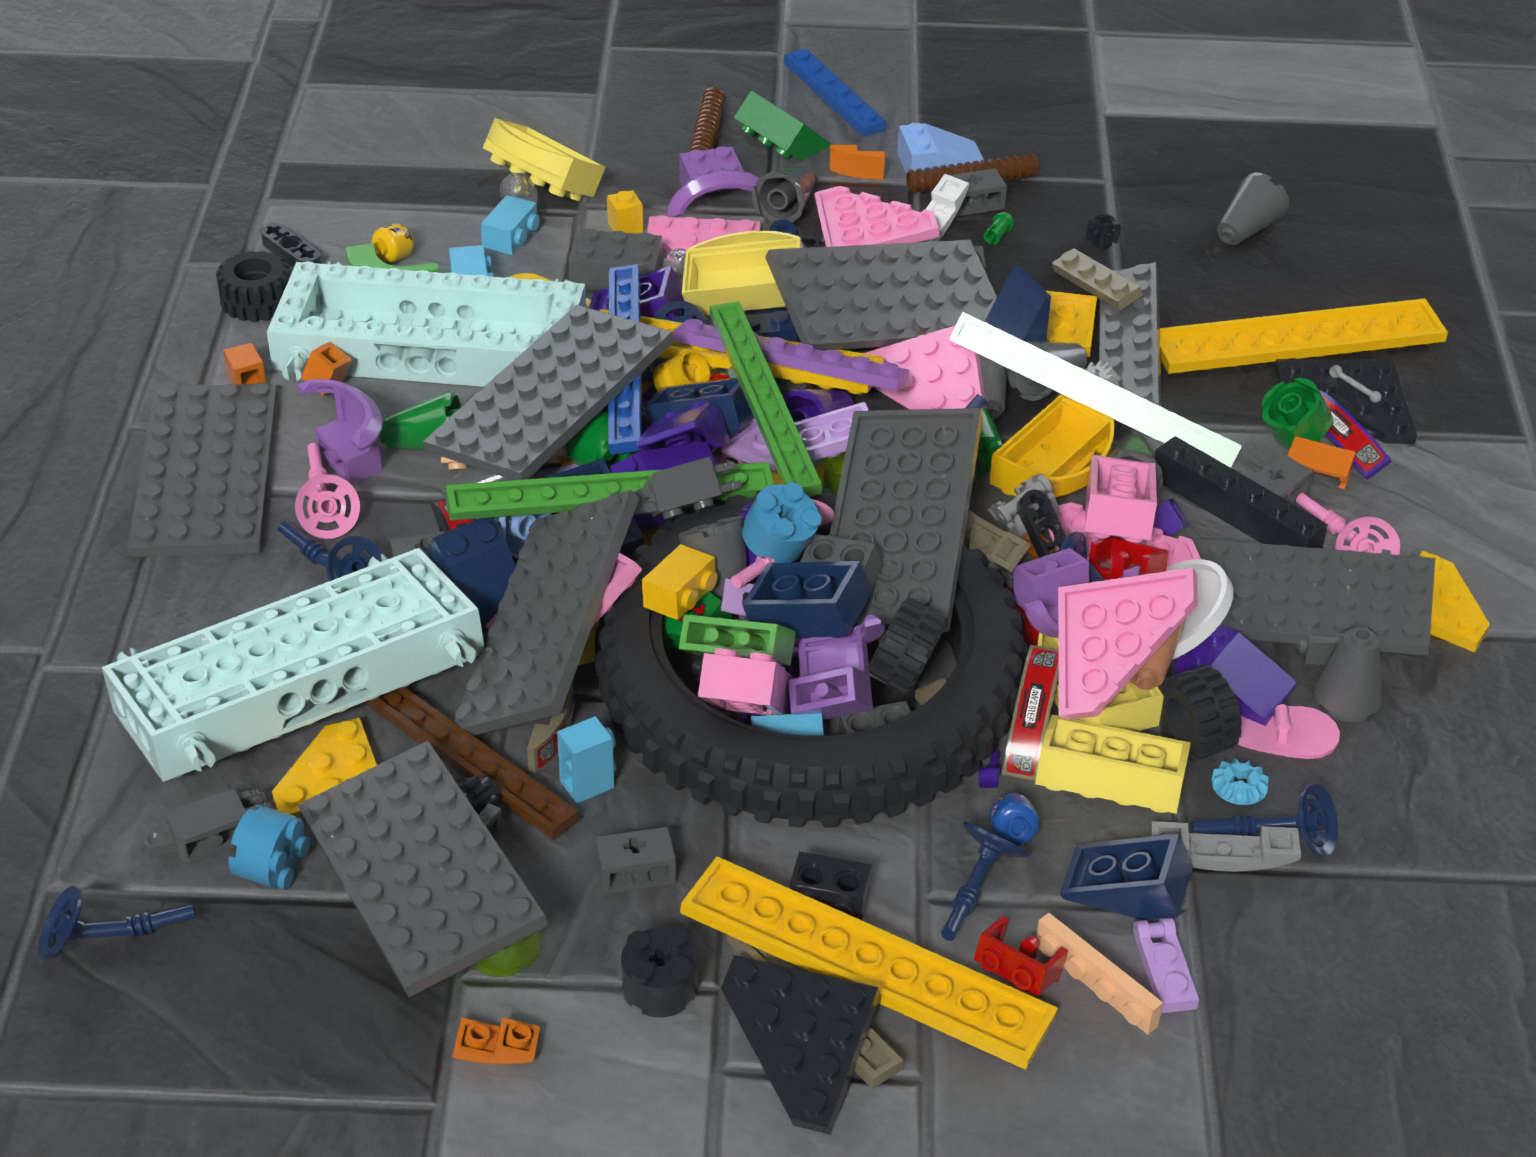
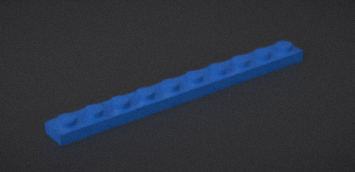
[608,264,642,455]

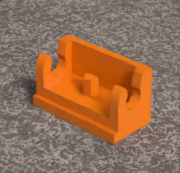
[1287,436,1356,490]

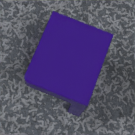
[1153,498,1189,536]

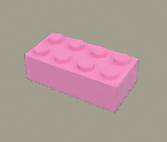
[1085,455,1157,543]
[698,648,793,715]

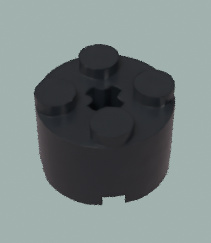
[621,927,699,1018]

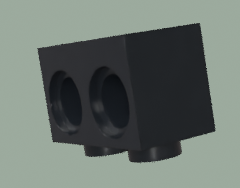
[789,851,872,920]

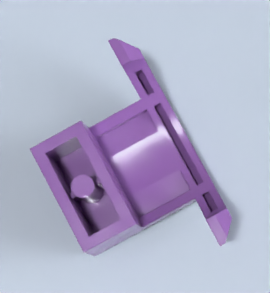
[667,146,760,217]
[296,379,383,485]
[1013,548,1140,638]
[788,615,885,720]

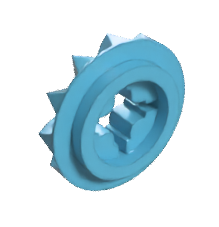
[1211,758,1269,805]

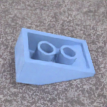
[897,123,984,174]

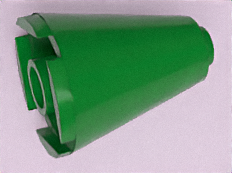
[379,390,462,451]

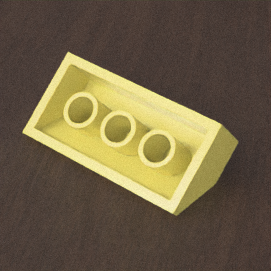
[1035,715,1191,814]

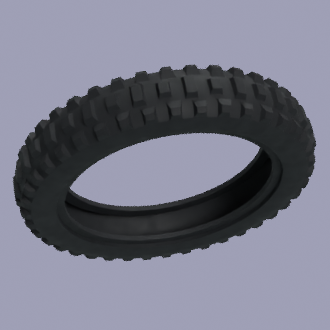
[595,488,1028,828]

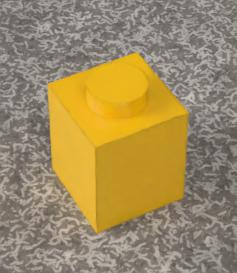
[607,190,643,234]

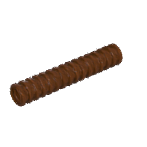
[689,87,726,152]
[906,153,1039,194]

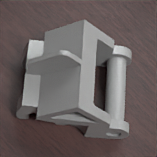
[987,474,1061,537]

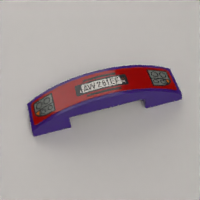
[1319,390,1391,480]

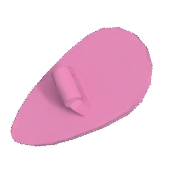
[1237,704,1340,759]

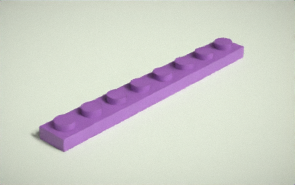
[673,319,909,391]

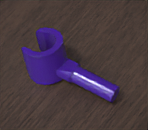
[978,750,1000,788]

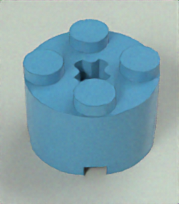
[742,482,821,563]
[228,805,310,890]

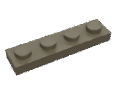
[1052,248,1143,311]

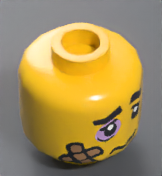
[371,223,414,264]

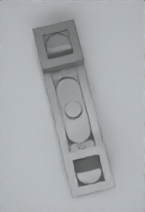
[1151,821,1301,872]

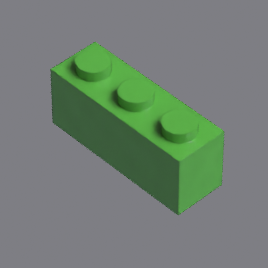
[679,614,796,666]

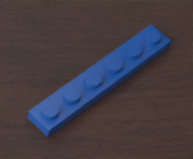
[784,49,886,137]

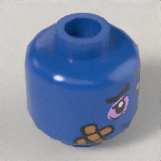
[989,793,1039,846]

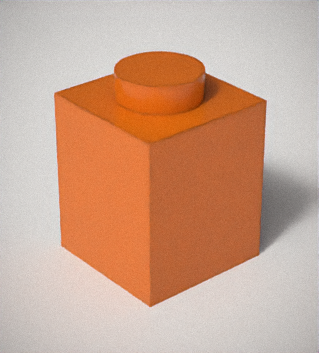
[223,342,266,385]
[301,342,353,396]

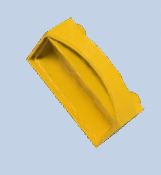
[989,394,1114,497]

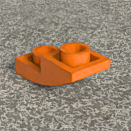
[829,144,885,180]
[452,1017,540,1064]

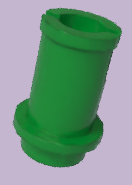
[983,212,1014,245]

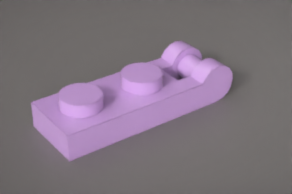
[1133,917,1199,1013]

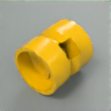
[653,350,710,391]

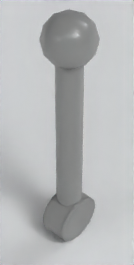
[1329,365,1382,403]

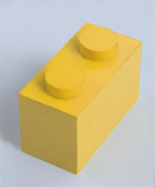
[642,544,717,620]

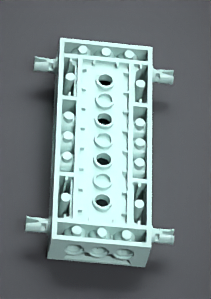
[267,262,586,387]
[102,548,485,782]

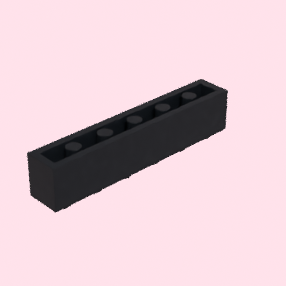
[1155,436,1328,549]

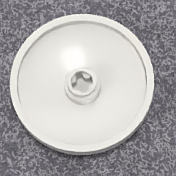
[1166,559,1234,660]

